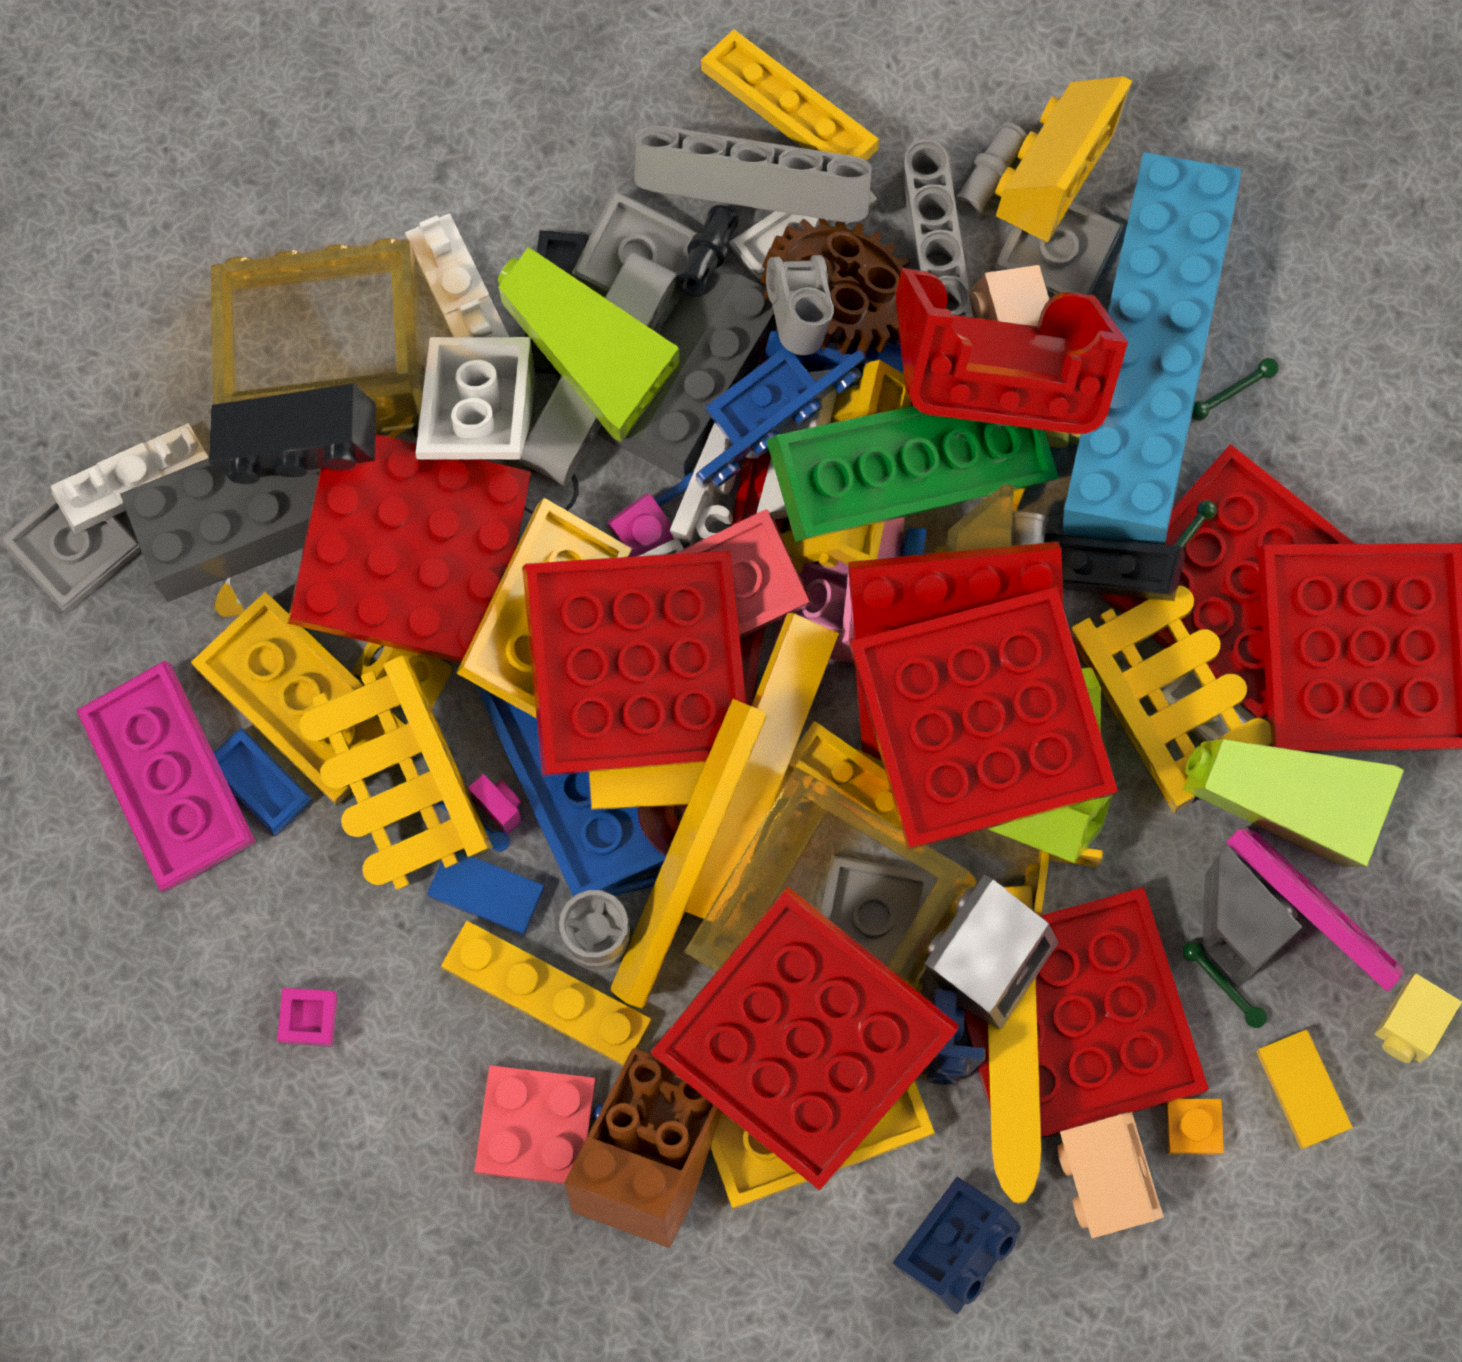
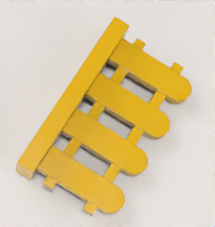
[781,360,911,573]
[1070,586,1272,813]
[299,655,493,890]

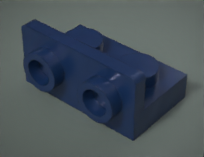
[921,989,985,1085]
[893,1176,1020,1314]

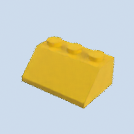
[995,76,1132,243]

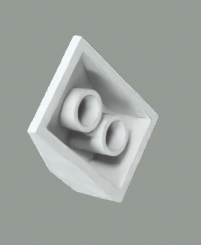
[416,337,536,459]

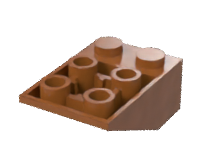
[564,1048,722,1248]

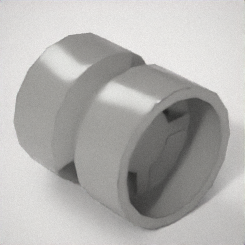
[559,890,630,970]

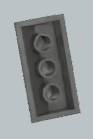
[598,273,777,480]

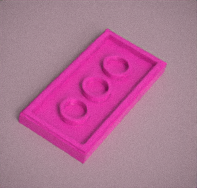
[76,660,256,892]
[1226,826,1404,992]

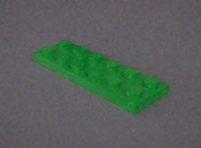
[766,406,1059,542]

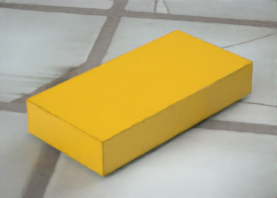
[1256,1029,1353,1150]

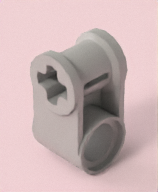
[766,255,834,355]

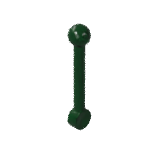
[1192,358,1279,421]
[1173,500,1217,549]
[1183,940,1267,1028]

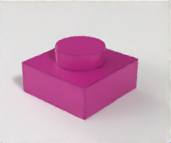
[605,493,674,557]
[468,774,522,834]
[277,988,338,1047]

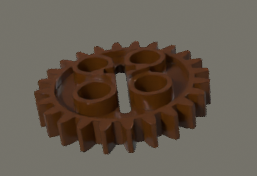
[760,218,910,355]

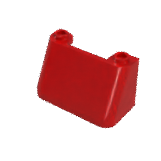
[896,268,1128,434]

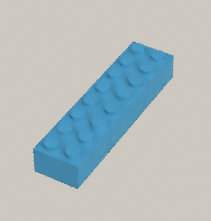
[1062,152,1242,545]

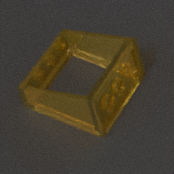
[211,238,426,432]
[684,767,978,993]

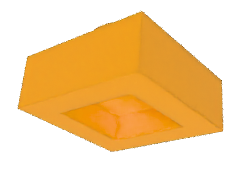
[1166,1099,1224,1155]

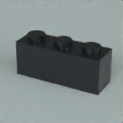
[209,383,376,484]

